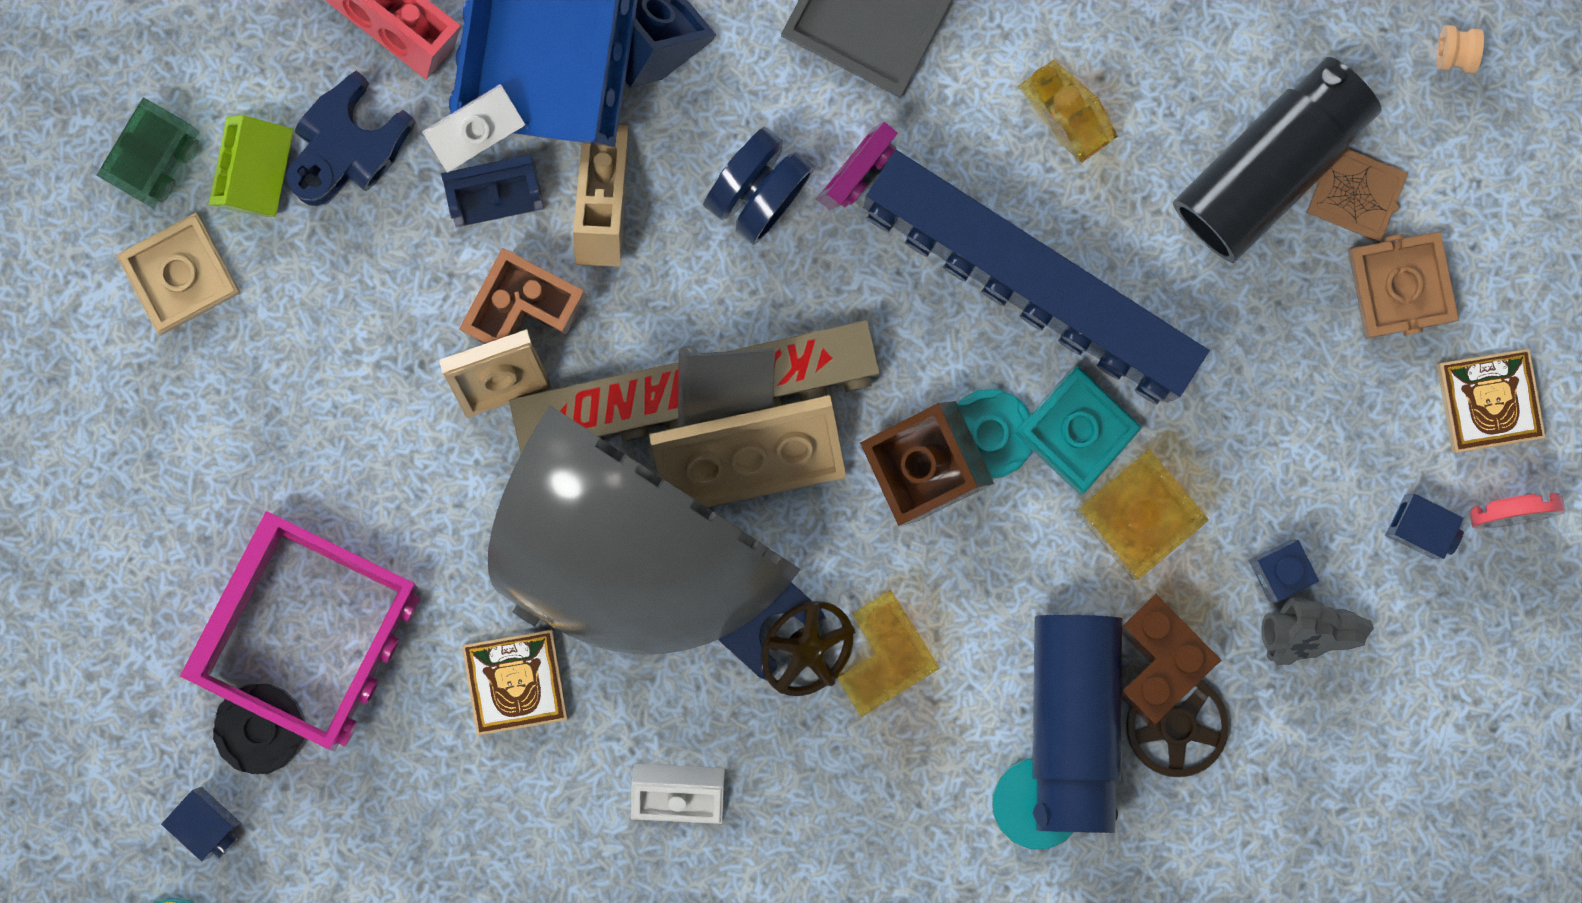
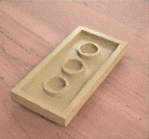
[649,395,847,507]

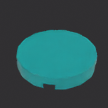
[957,389,1032,479]
[992,758,1074,850]

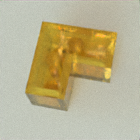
[835,589,940,718]

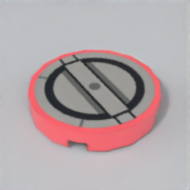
[1469,493,1566,529]

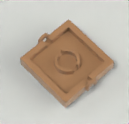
[1348,231,1459,339]

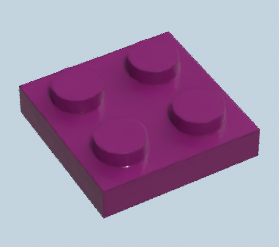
[816,122,898,210]

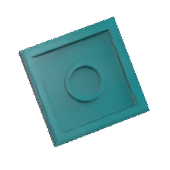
[1014,366,1143,495]

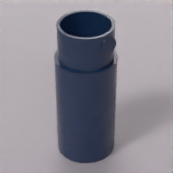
[1032,615,1123,833]

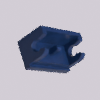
[441,154,545,228]

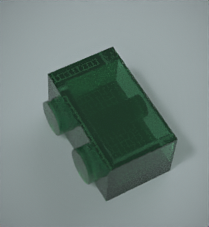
[96,97,200,209]

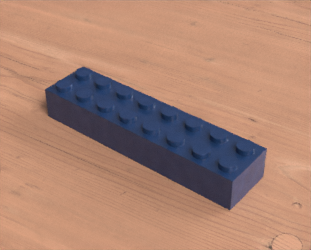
[863,149,1210,405]

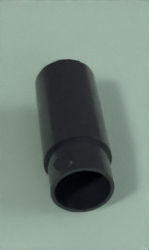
[1173,57,1382,263]

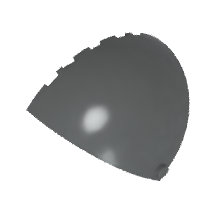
[488,405,801,655]

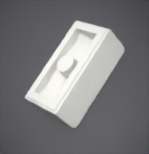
[631,764,725,824]

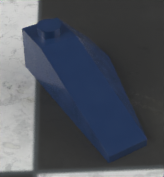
[625,0,716,88]

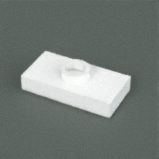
[422,84,525,173]

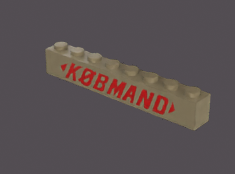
[509,320,880,454]

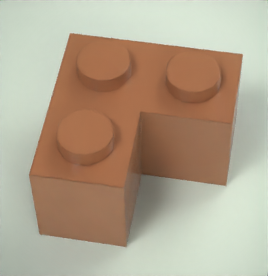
[459,248,588,344]

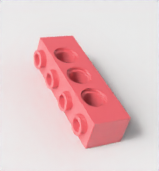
[325,0,461,80]

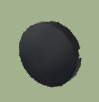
[213,683,305,774]

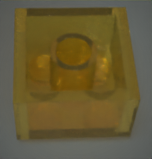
[1073,449,1209,580]

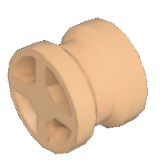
[1436,24,1484,74]

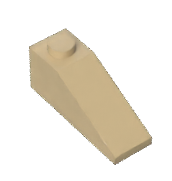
[573,124,629,267]

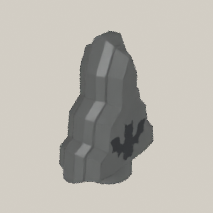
[1261,596,1374,666]

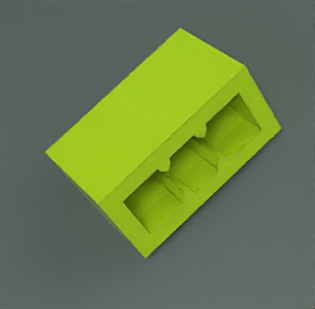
[208,115,294,217]

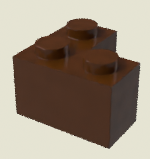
[1122,594,1222,728]

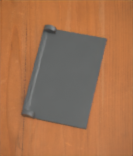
[678,346,775,428]

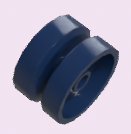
[703,126,815,246]

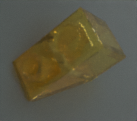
[1018,59,1118,163]

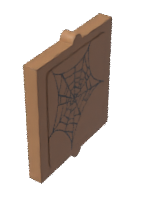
[1306,149,1408,243]

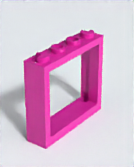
[180,511,421,752]

